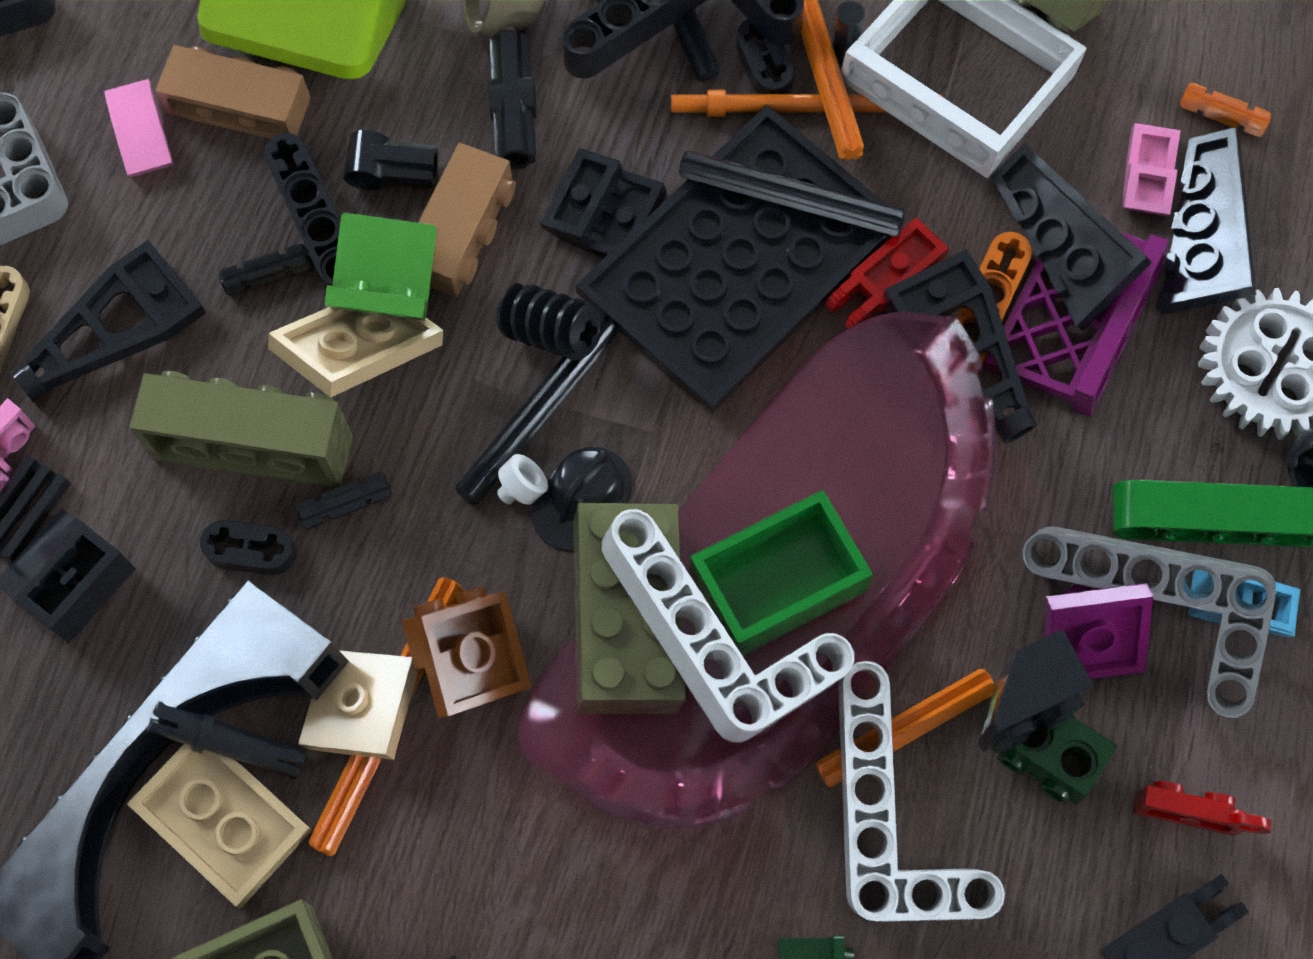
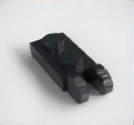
[1099,874,1249,959]

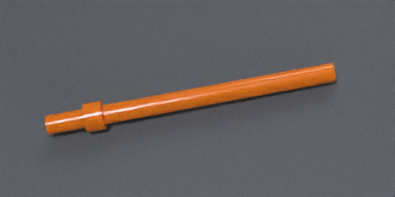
[671,90,942,117]

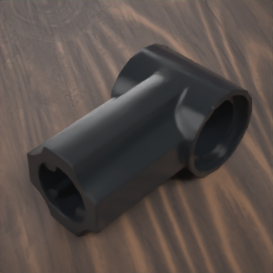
[343,130,439,190]

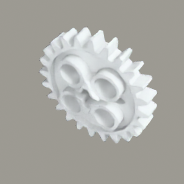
[1198,288,1313,440]

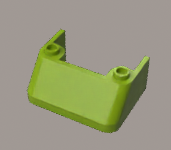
[197,0,408,79]

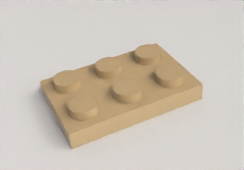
[268,307,443,398]
[127,744,313,909]

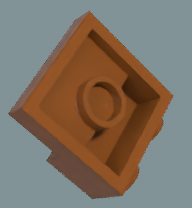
[401,586,532,717]

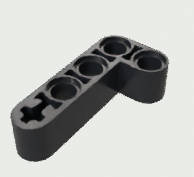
[264,133,341,290]

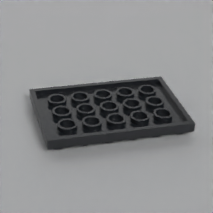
[575,105,892,413]

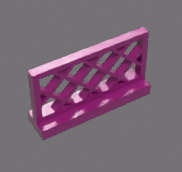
[985,232,1169,417]

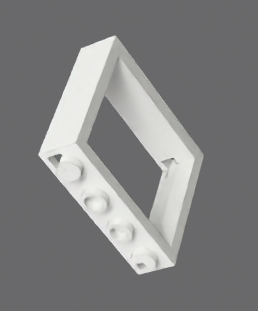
[841,0,1087,178]

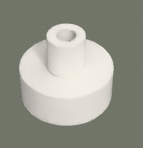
[497,454,548,505]

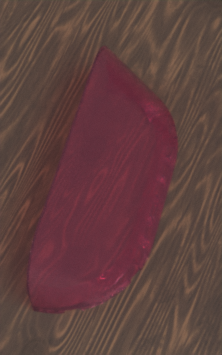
[519,312,996,828]

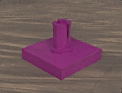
[1044,583,1153,679]

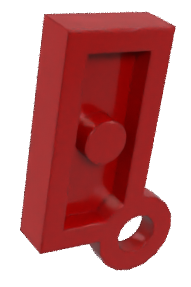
[1133,781,1272,836]

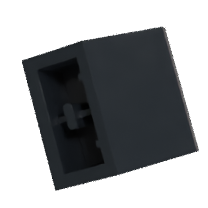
[0,509,136,644]

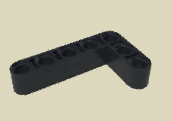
[562,0,804,79]

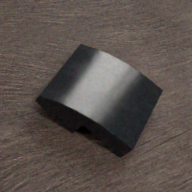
[540,148,667,258]

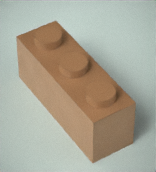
[155,45,311,139]
[418,142,516,298]

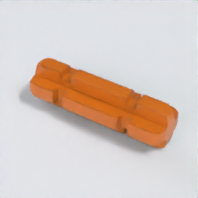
[1180,83,1271,137]

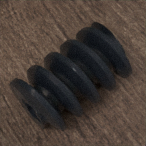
[496,282,604,360]

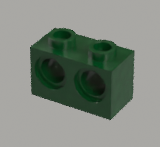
[991,717,1118,805]

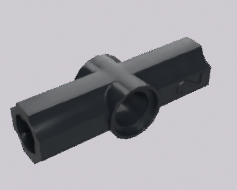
[488,29,537,170]

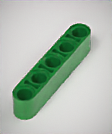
[1112,480,1313,548]

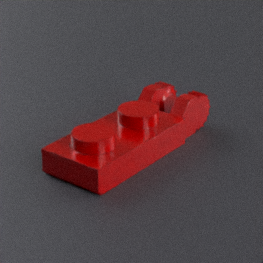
[824,217,950,333]

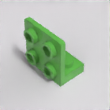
[324,213,437,321]

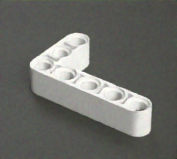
[602,509,854,742]
[838,661,1005,921]

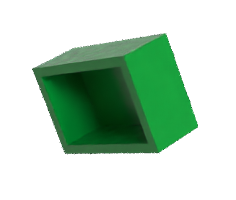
[690,490,873,656]

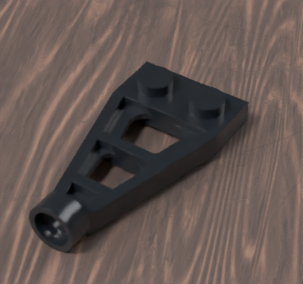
[9,240,206,403]
[882,249,1038,444]

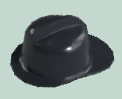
[531,447,631,550]

